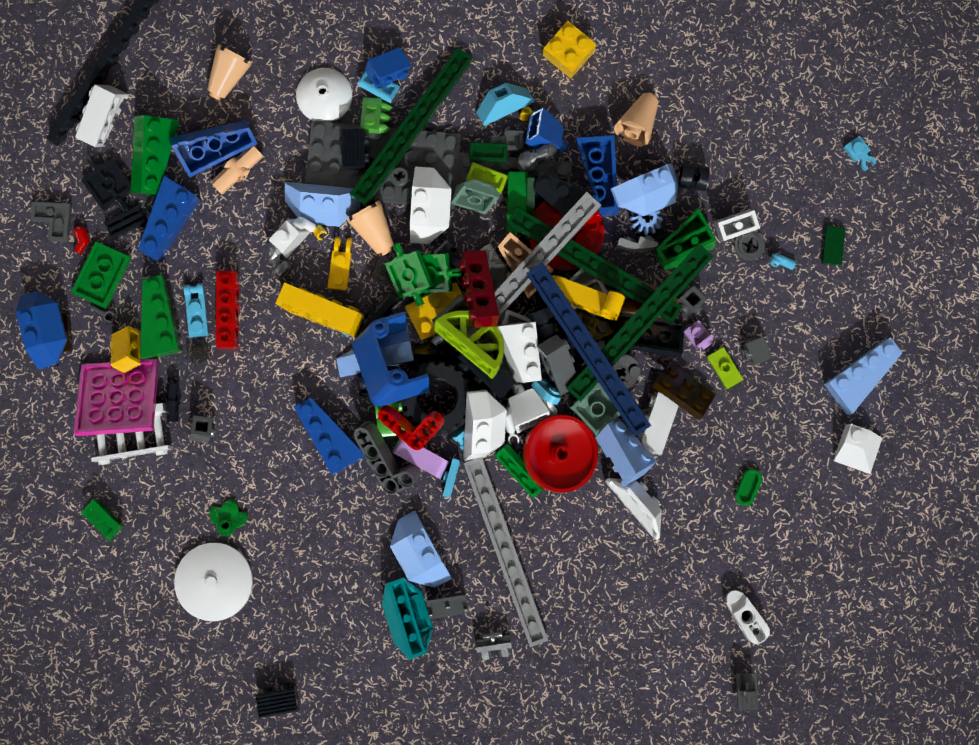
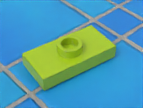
[466,162,508,194]
[706,347,744,390]

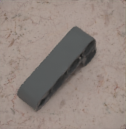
[354,421,421,495]

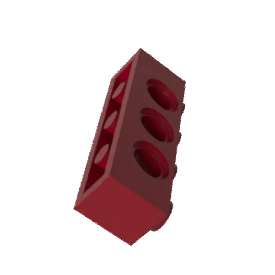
[459,250,499,328]

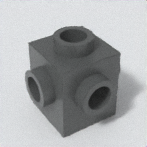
[678,286,707,316]

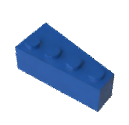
[576,135,618,216]

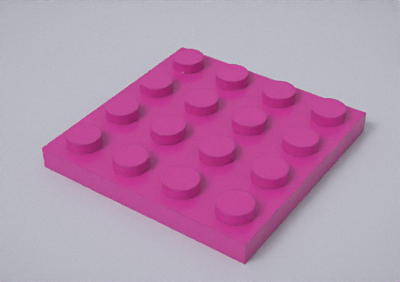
[74,359,159,436]

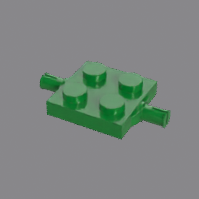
[385,243,433,307]
[421,253,462,293]

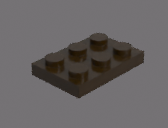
[652,361,716,421]

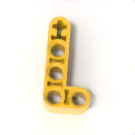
[552,275,625,320]

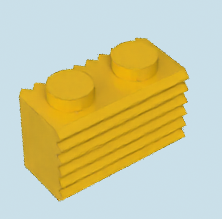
[110,326,140,373]

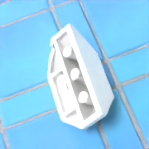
[410,166,452,244]
[463,390,507,461]
[605,478,662,540]

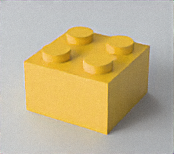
[543,21,597,78]

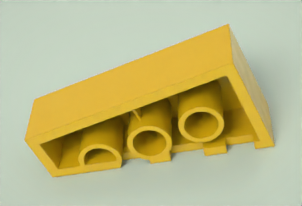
[275,283,364,338]

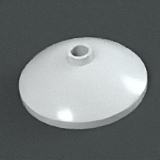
[296,68,352,122]

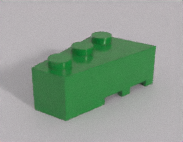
[655,208,717,272]

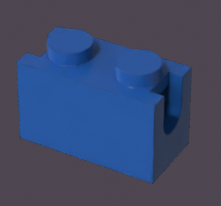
[365,48,411,88]

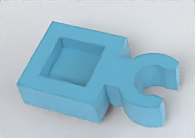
[843,136,876,171]

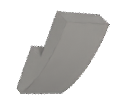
[616,236,658,252]

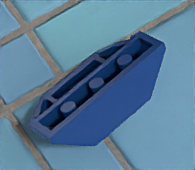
[16,291,68,370]

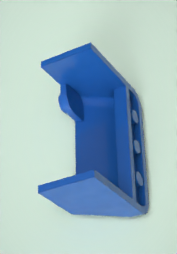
[352,312,429,406]

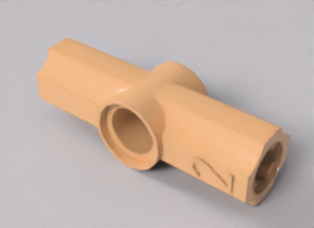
[210,146,263,195]

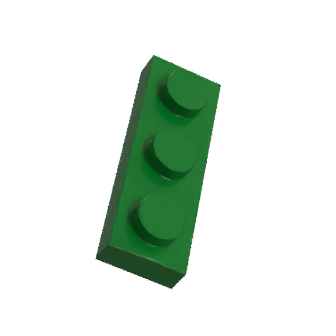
[495,444,544,498]

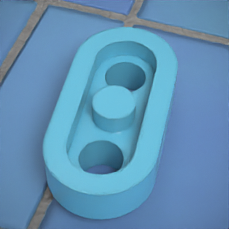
[531,377,562,405]

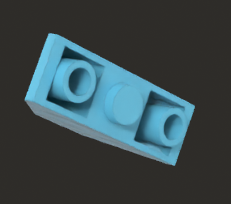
[476,83,535,126]

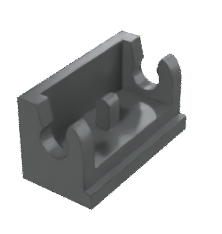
[427,594,468,619]

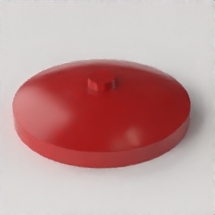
[523,415,598,493]

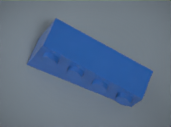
[169,120,258,178]
[138,176,200,263]
[294,398,365,475]

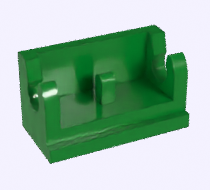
[81,499,125,541]

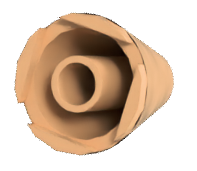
[207,44,253,100]
[614,92,659,147]
[347,201,394,256]

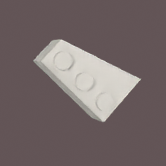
[75,85,130,147]
[497,322,542,383]

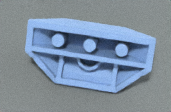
[611,163,679,216]
[285,182,360,227]
[390,511,452,588]

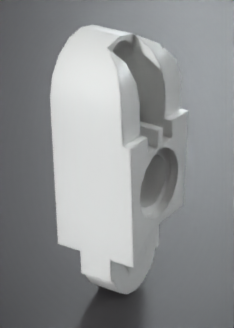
[725,590,770,644]

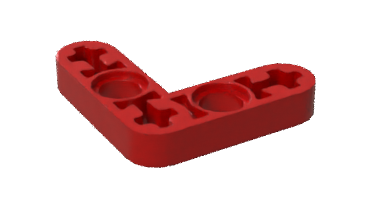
[378,405,444,450]

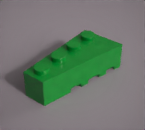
[131,115,180,195]
[140,275,183,360]

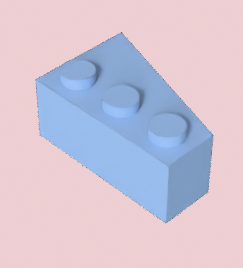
[596,418,657,488]

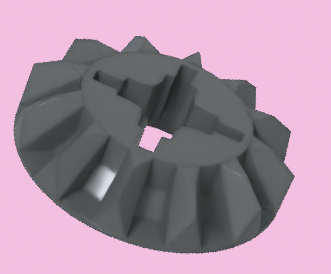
[734,231,765,261]

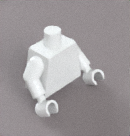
[506,384,558,445]

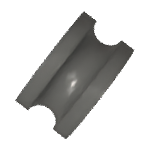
[391,168,408,186]

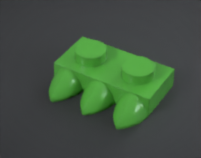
[360,97,392,134]

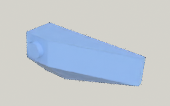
[337,325,415,378]

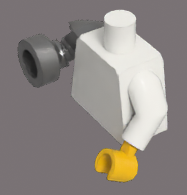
[266,217,327,280]

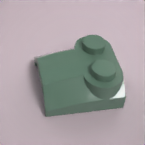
[451,179,500,214]
[571,382,620,436]

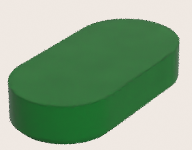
[735,469,762,506]

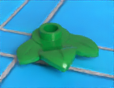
[209,498,248,537]

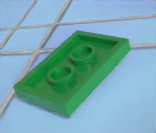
[71,242,132,309]

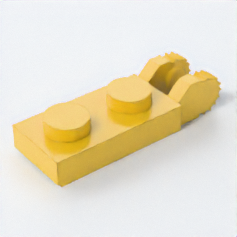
[328,236,352,291]

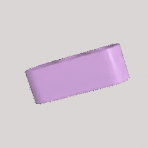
[392,438,450,479]

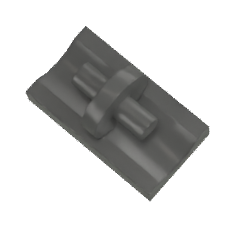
[475,627,512,660]
[736,673,758,710]

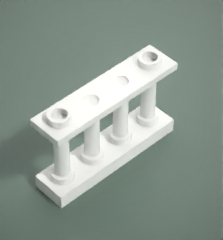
[91,403,173,465]

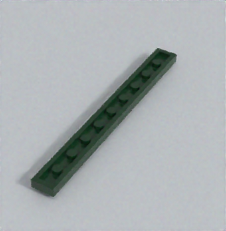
[350,48,473,207]
[506,206,683,324]
[566,243,714,402]

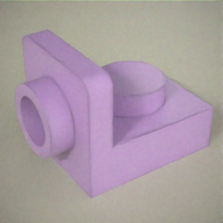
[684,320,714,350]

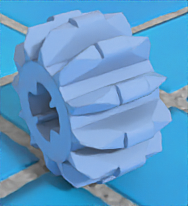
[630,210,663,236]

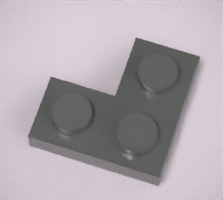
[30,202,72,242]

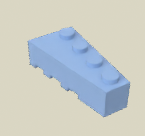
[824,337,902,415]

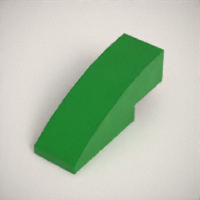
[507,171,528,233]

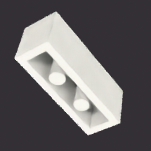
[637,392,678,455]

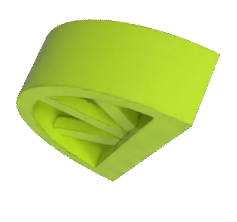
[434,311,504,379]

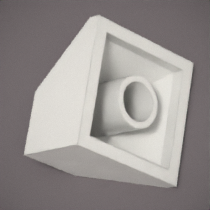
[833,424,882,474]

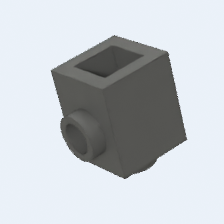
[742,335,773,366]
[189,415,215,443]

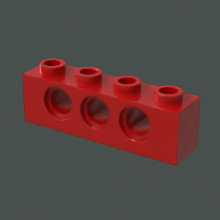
[216,271,240,350]

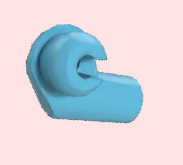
[770,253,797,270]

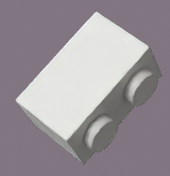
[714,209,760,241]

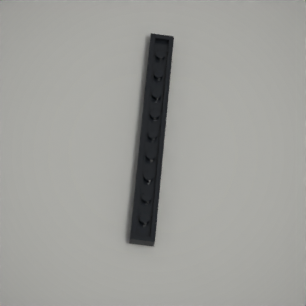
[46,0,159,147]

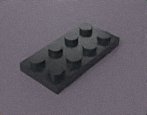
[605,312,685,358]

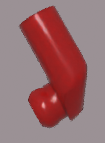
[73,226,90,255]

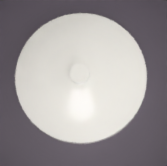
[174,543,253,621]

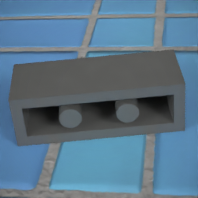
[537,334,579,396]

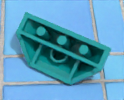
[382,578,433,660]

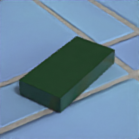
[469,142,508,163]
[527,173,535,215]
[822,226,846,266]

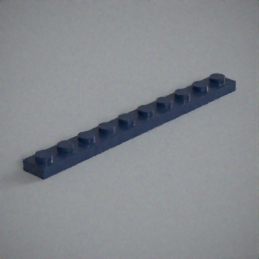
[526,262,651,436]

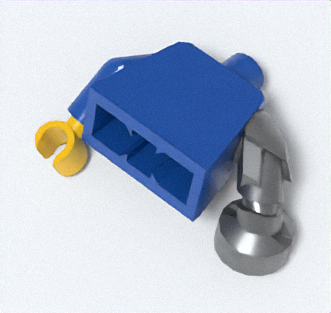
[519,106,568,171]

